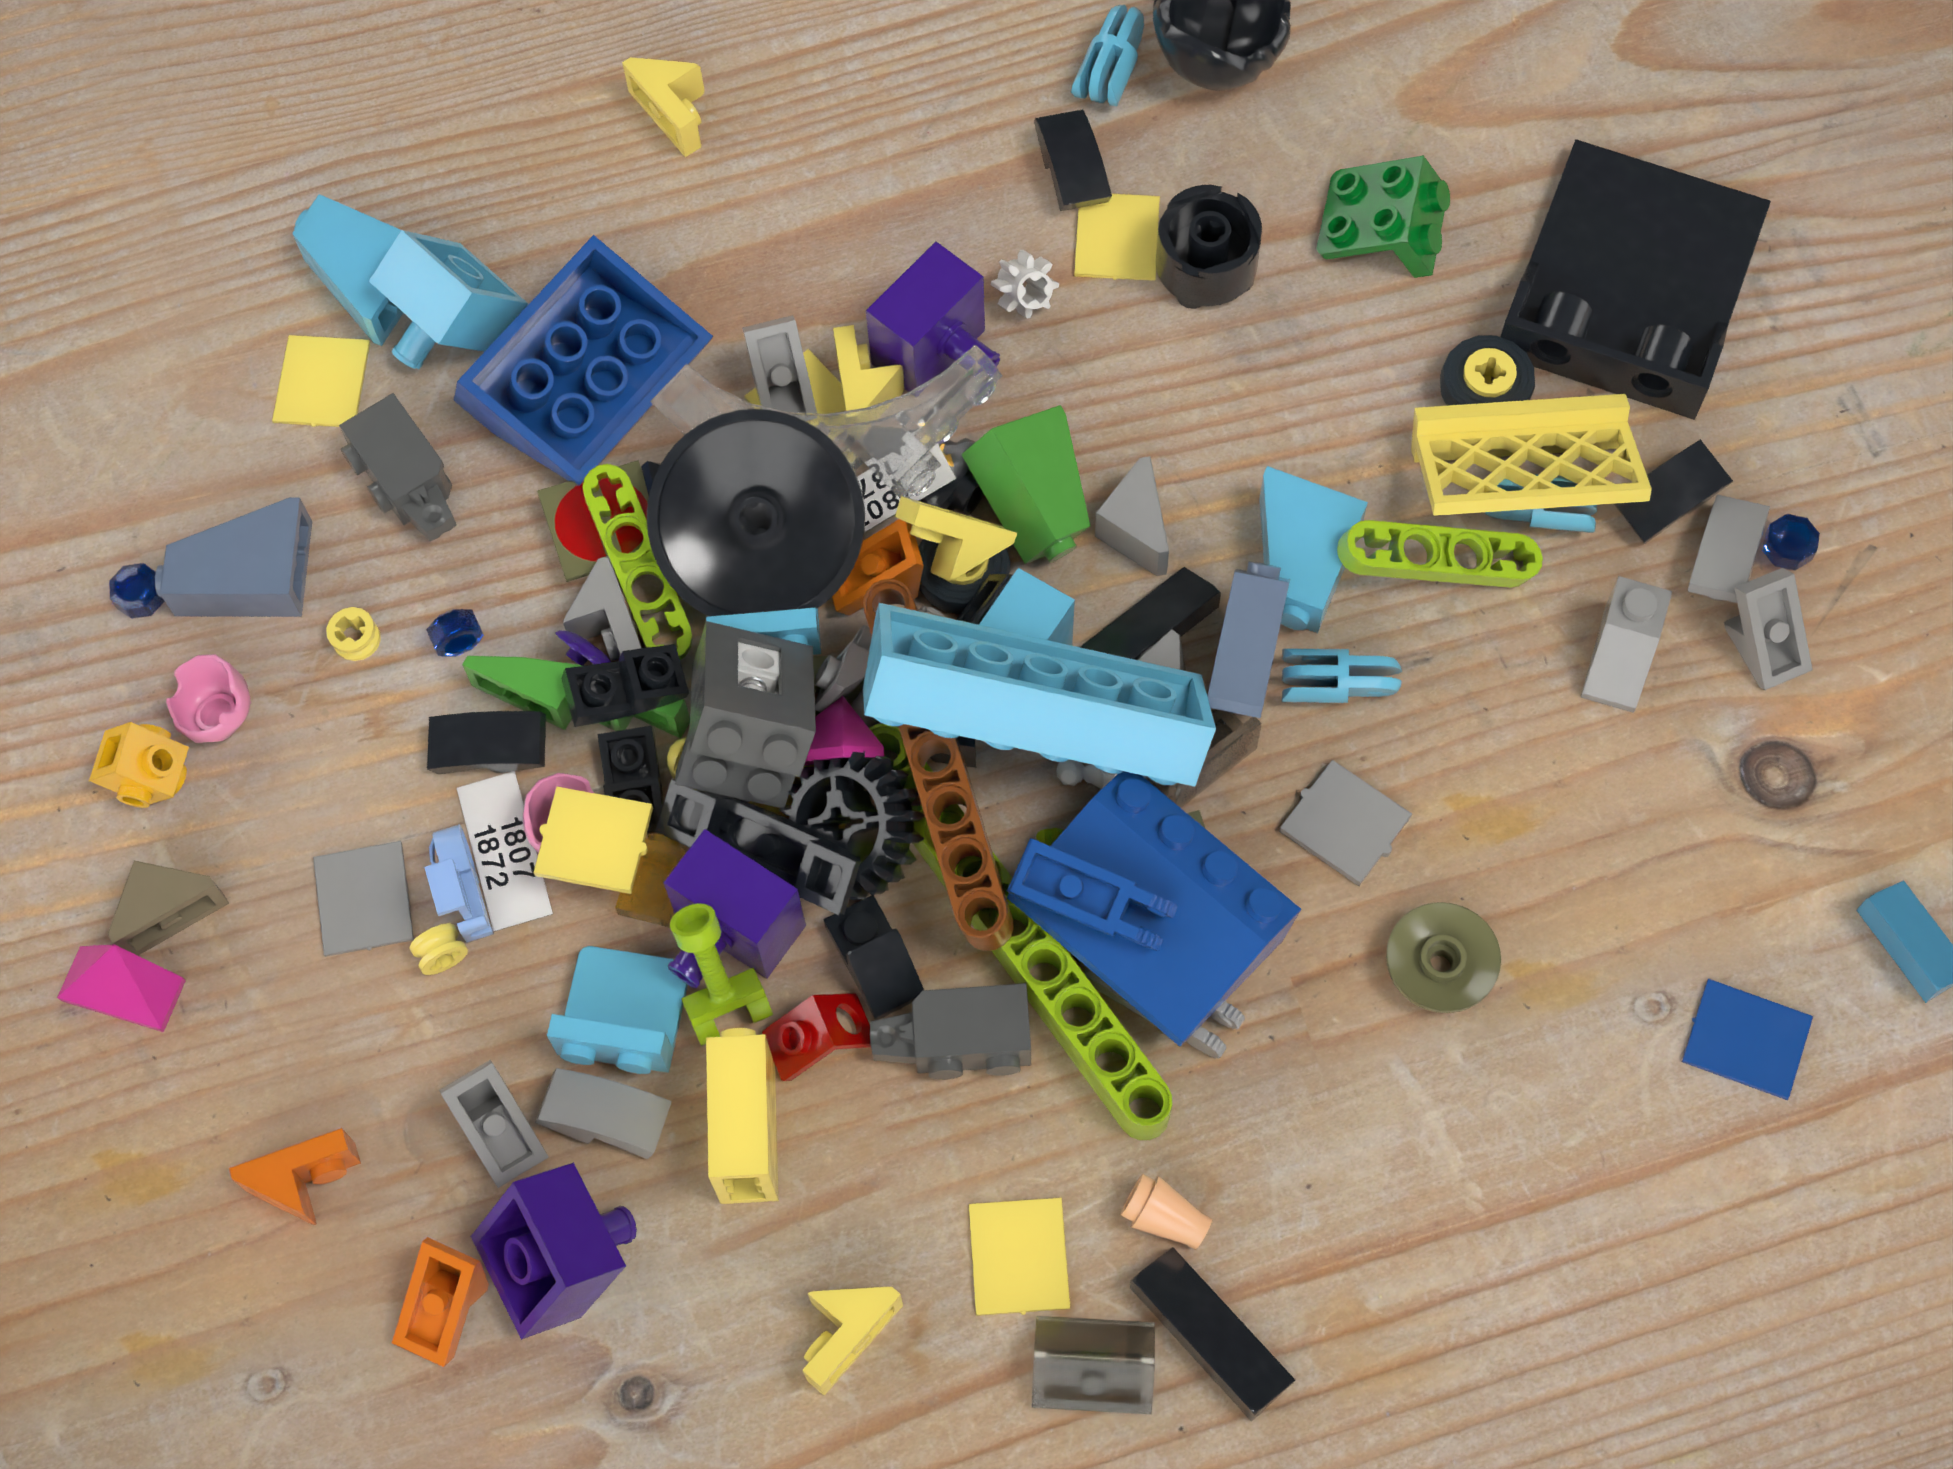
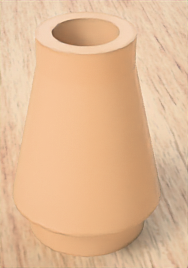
[1120,1174,1212,1250]

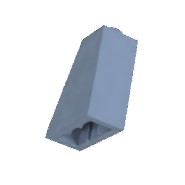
[155,497,312,617]
[1207,561,1290,718]

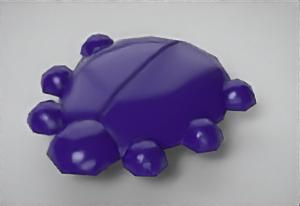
[555,630,611,666]

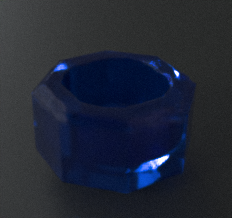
[1762,514,1820,571]
[109,563,165,619]
[426,609,484,657]

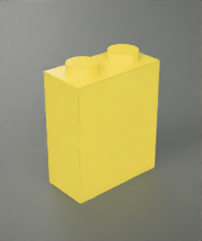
[706,1028,779,1204]

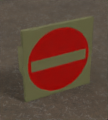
[537,460,649,582]

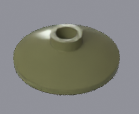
[1386,902,1501,1013]

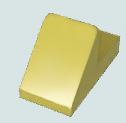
[622,57,705,157]
[833,325,905,444]
[895,496,1017,581]
[802,1286,903,1396]

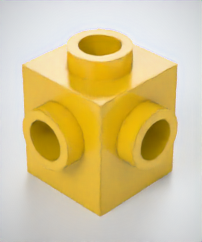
[89,722,189,808]

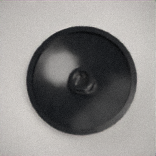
[647,409,865,617]

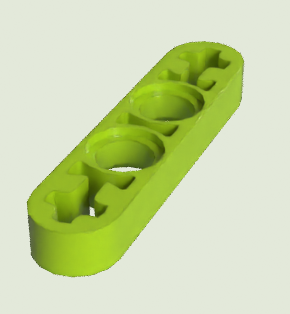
[583,464,693,660]
[1337,520,1543,588]

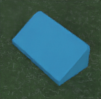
[1857,880,1953,1003]

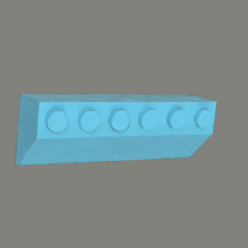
[863,603,1216,787]

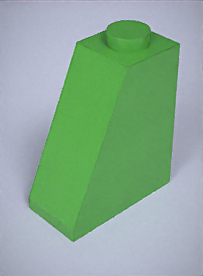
[961,405,1090,564]

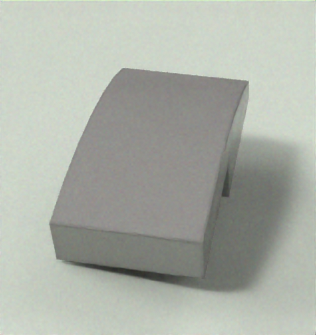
[1688,495,1770,603]
[814,625,872,713]
[535,1068,672,1159]

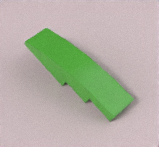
[462,656,690,739]

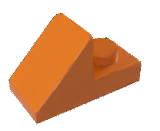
[832,519,924,616]
[229,1128,361,1225]
[392,1237,489,1367]

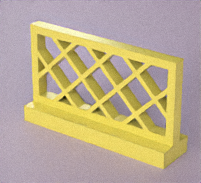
[1411,394,1652,516]

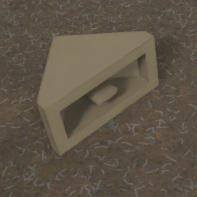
[108,860,229,956]

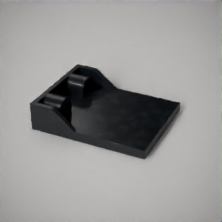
[1500,139,1771,420]

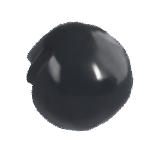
[1153,0,1291,91]

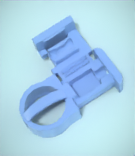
[424,824,494,943]

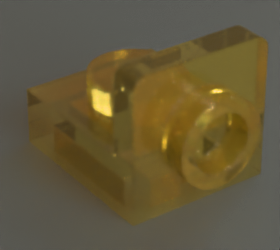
[615,834,686,928]

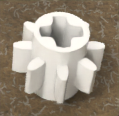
[991,250,1059,319]

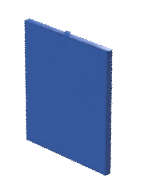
[1682,979,1813,1100]

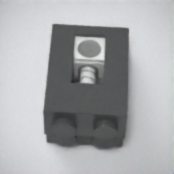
[675,621,816,808]

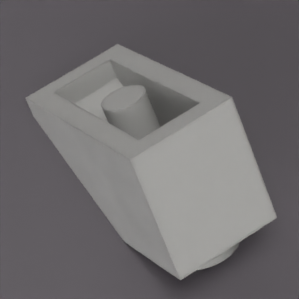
[1581,576,1672,713]

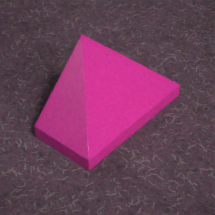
[804,696,884,766]
[57,944,186,1032]

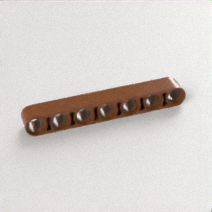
[863,579,1014,951]

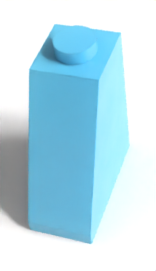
[292,194,403,346]
[1259,466,1368,633]

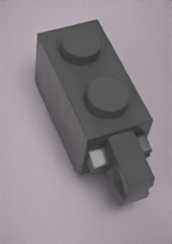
[339,393,457,541]
[870,983,1031,1080]

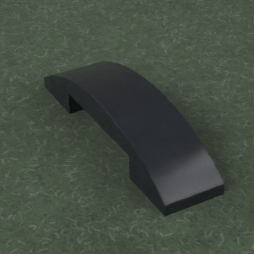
[655,779,861,915]

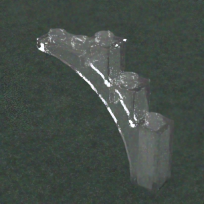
[650,345,1003,498]

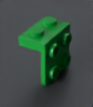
[1316,155,1450,278]

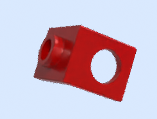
[762,993,871,1081]

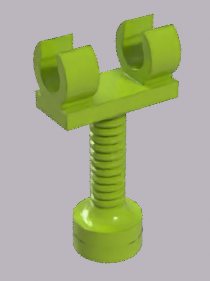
[670,903,773,1046]

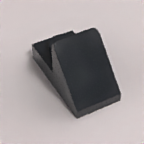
[823,895,924,1020]

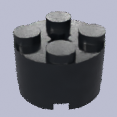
[1156,184,1262,309]

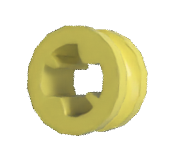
[326,607,381,661]
[409,923,468,975]

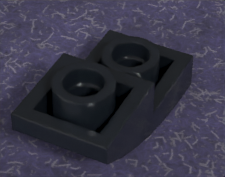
[1034,109,1112,211]
[1614,439,1733,544]
[561,644,689,727]
[427,711,546,775]
[597,725,664,835]

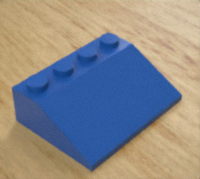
[454,235,713,486]
[1007,771,1301,1047]

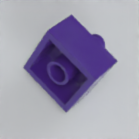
[866,241,1000,399]
[664,829,806,988]
[471,1162,637,1340]

